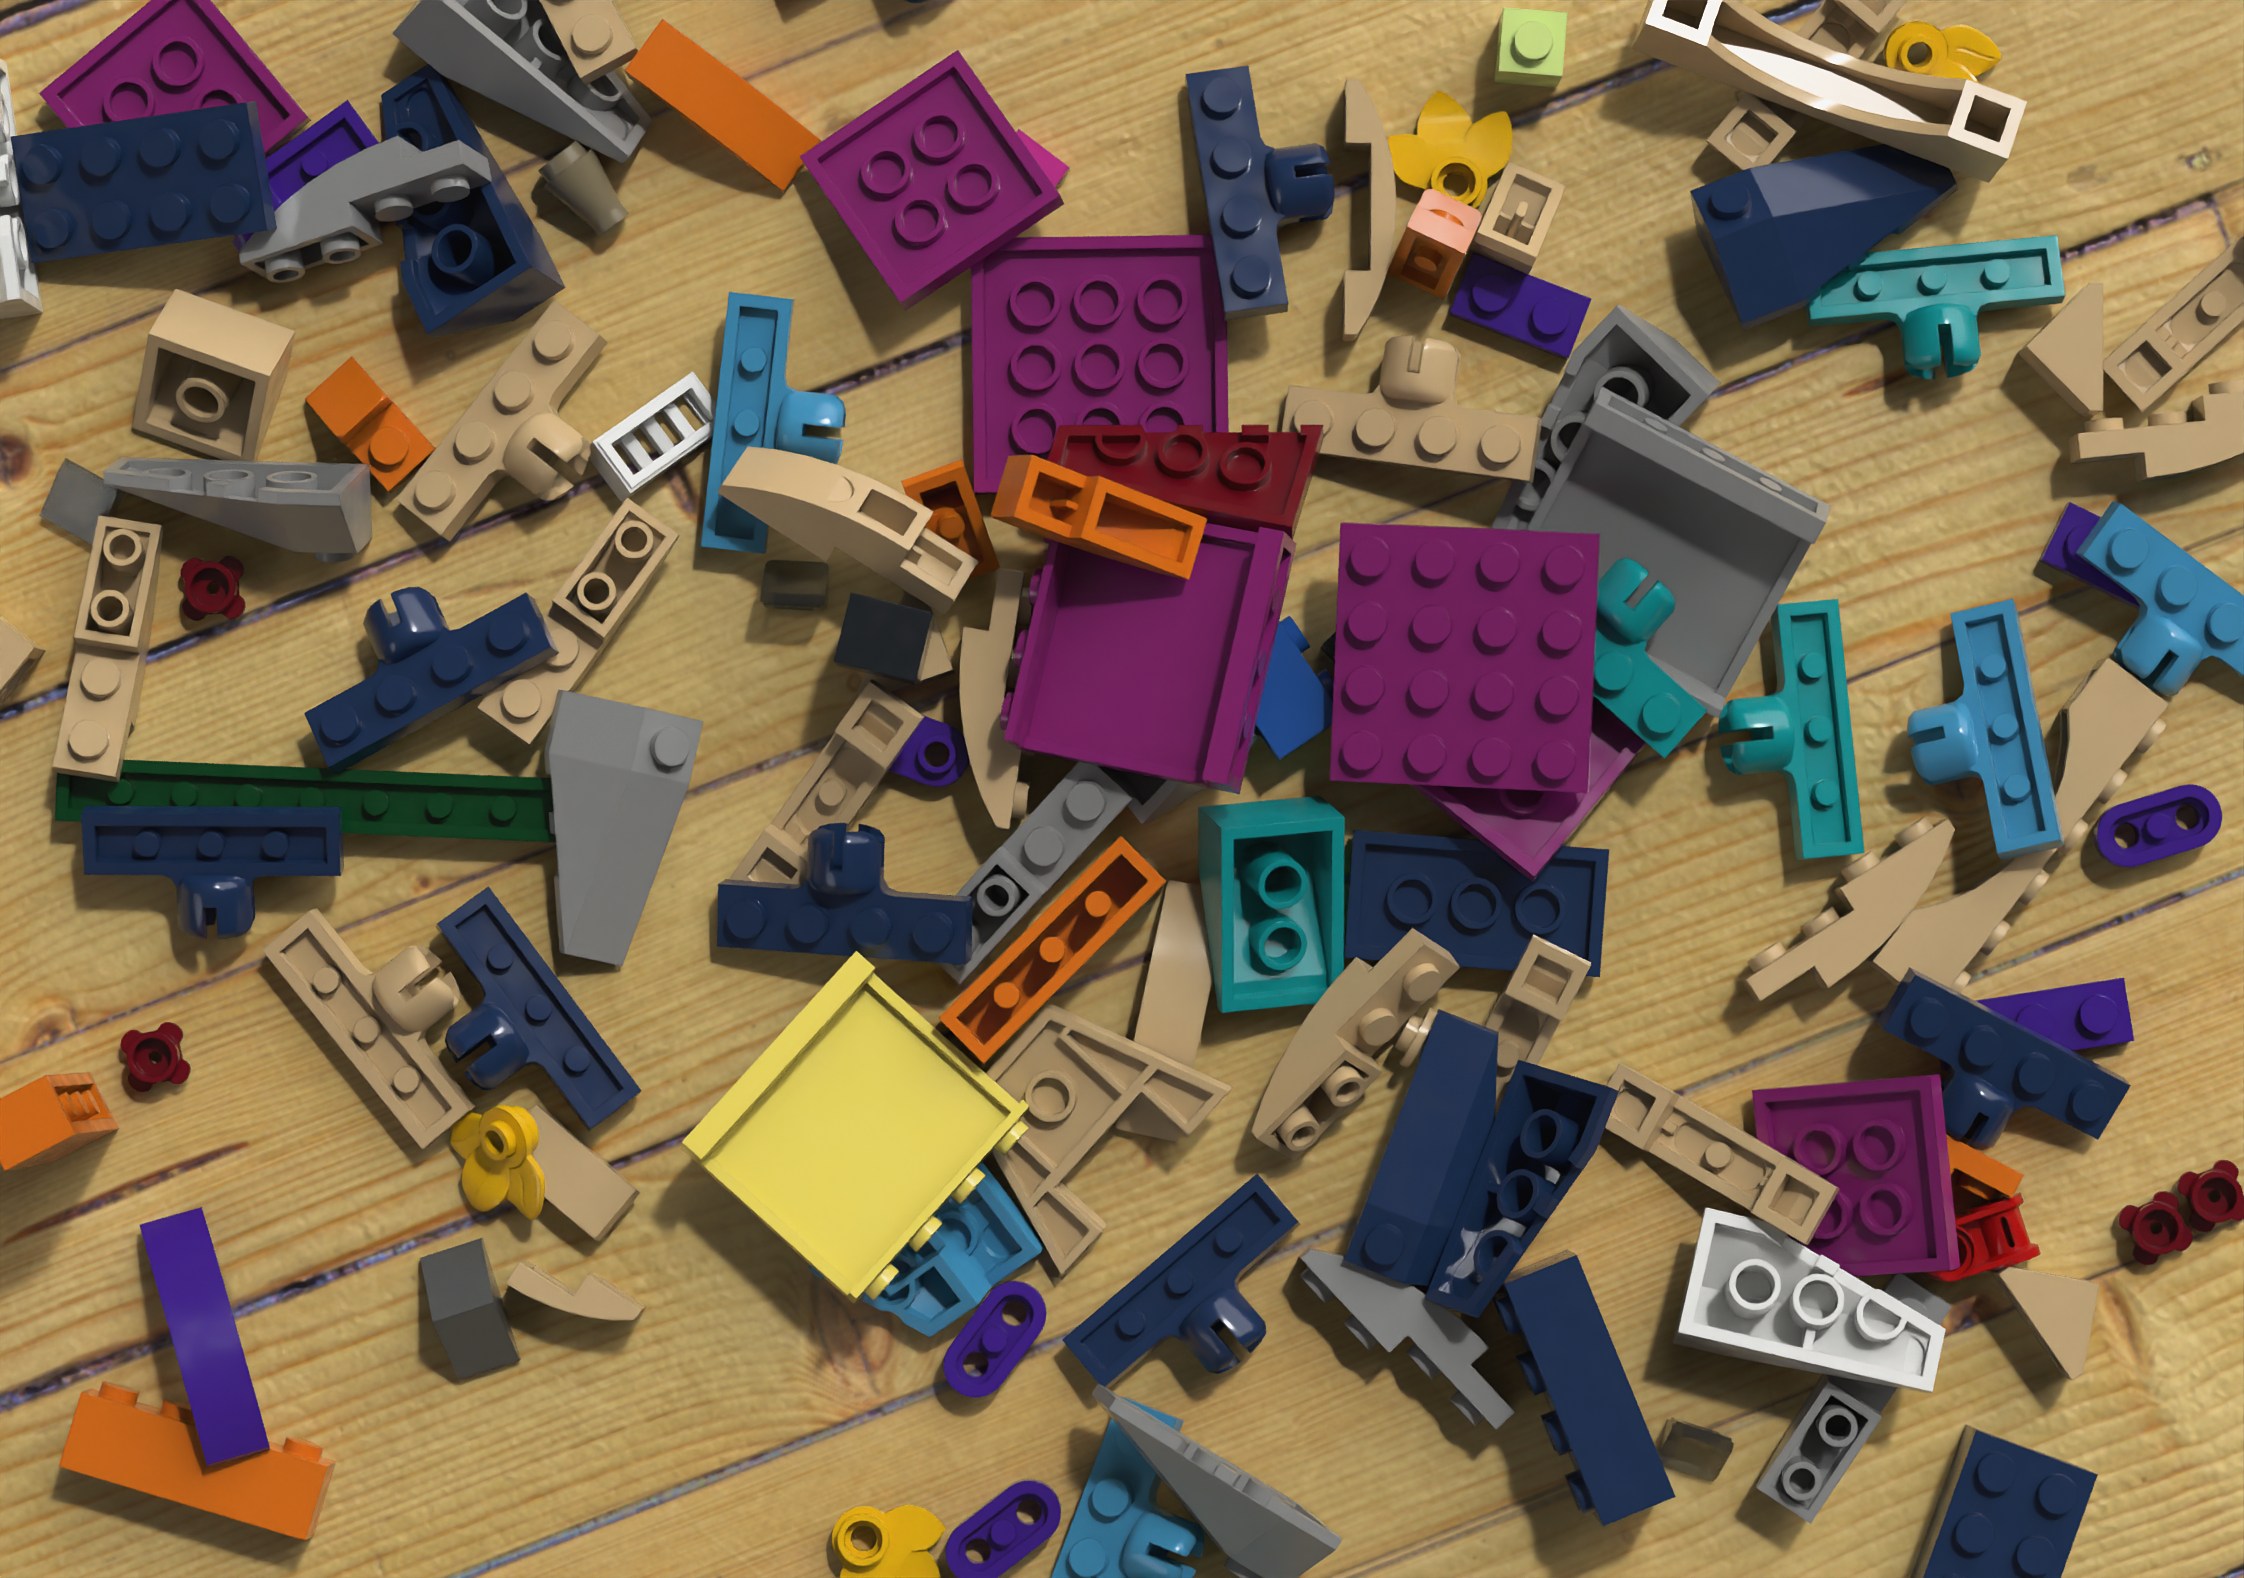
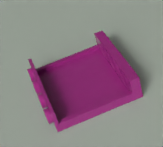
[1000,523,1297,794]

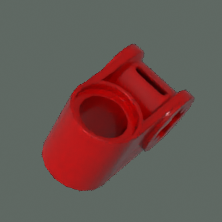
[1919,1192,2041,1282]

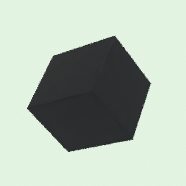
[834,593,936,686]

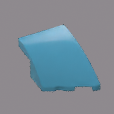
[808,1162,1045,1337]

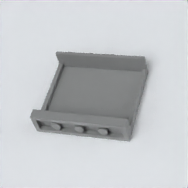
[1526,387,1830,718]

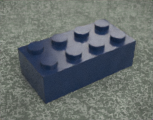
[1492,1249,1676,1526]
[1911,1425,2098,1578]

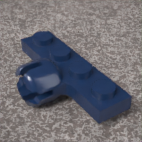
[1185,66,1335,321]
[304,587,559,773]
[81,806,344,940]
[717,823,973,965]
[436,886,642,1131]
[1877,967,2131,1151]
[1062,1174,1301,1389]

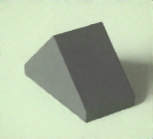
[420,1238,521,1380]

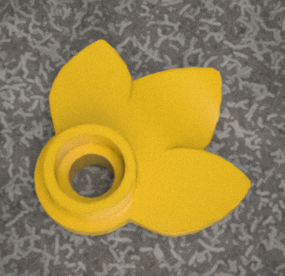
[1883,20,2002,83]
[1387,90,1513,209]
[450,1105,545,1220]
[832,1504,946,1578]

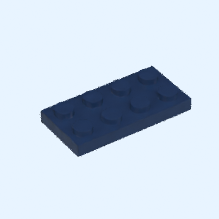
[10,101,277,263]
[1344,830,1609,977]

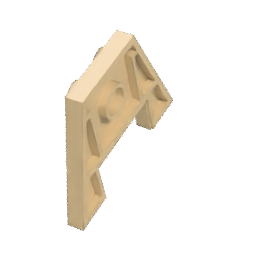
[986,1003,1233,1275]

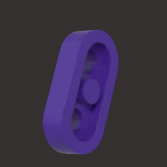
[888,714,969,787]
[2093,784,2222,867]
[943,1281,1047,1397]
[946,1479,1061,1578]

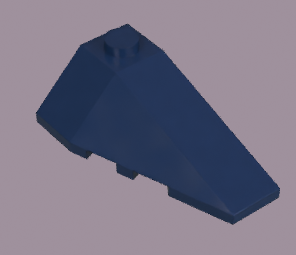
[381,64,565,338]
[1690,144,1958,331]
[1344,1009,1499,1286]
[1425,1060,1619,1318]

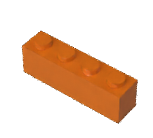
[939,836,1166,1064]
[0,1072,119,1171]
[58,1381,336,1540]

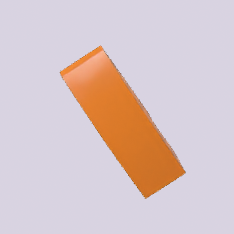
[624,19,821,192]
[990,455,1207,580]

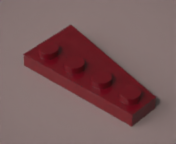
[1047,425,1323,540]

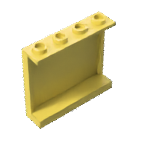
[681,951,1030,1304]

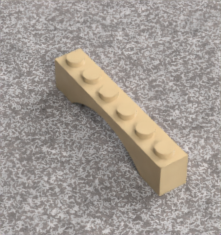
[1631,0,2027,183]
[1865,657,2169,993]

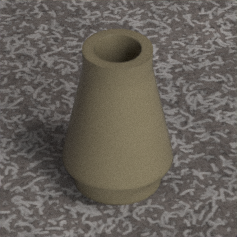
[538,141,628,236]

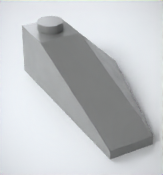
[1491,304,1721,530]

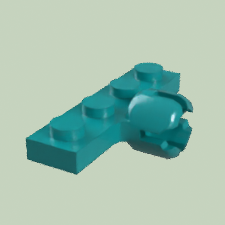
[1806,235,2065,379]
[1593,558,1708,759]
[1718,599,1865,860]

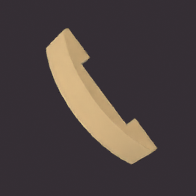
[1706,0,1907,171]
[1342,79,1397,341]
[2103,234,2244,413]
[730,679,924,884]
[1115,879,1213,1142]
[1485,934,1591,1118]
[1605,1063,1840,1245]

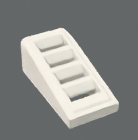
[590,372,717,502]

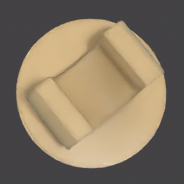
[1394,1008,1437,1068]

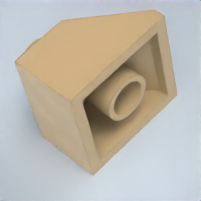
[132,288,295,461]

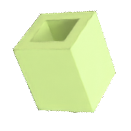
[1494,7,1568,87]

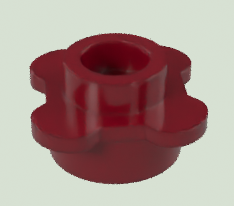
[181,556,246,621]
[120,1022,191,1092]
[2177,1160,2244,1232]
[2118,1191,2193,1265]

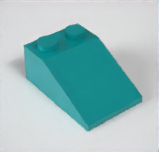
[1198,796,1345,1013]

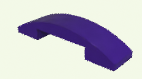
[140,1207,270,1468]

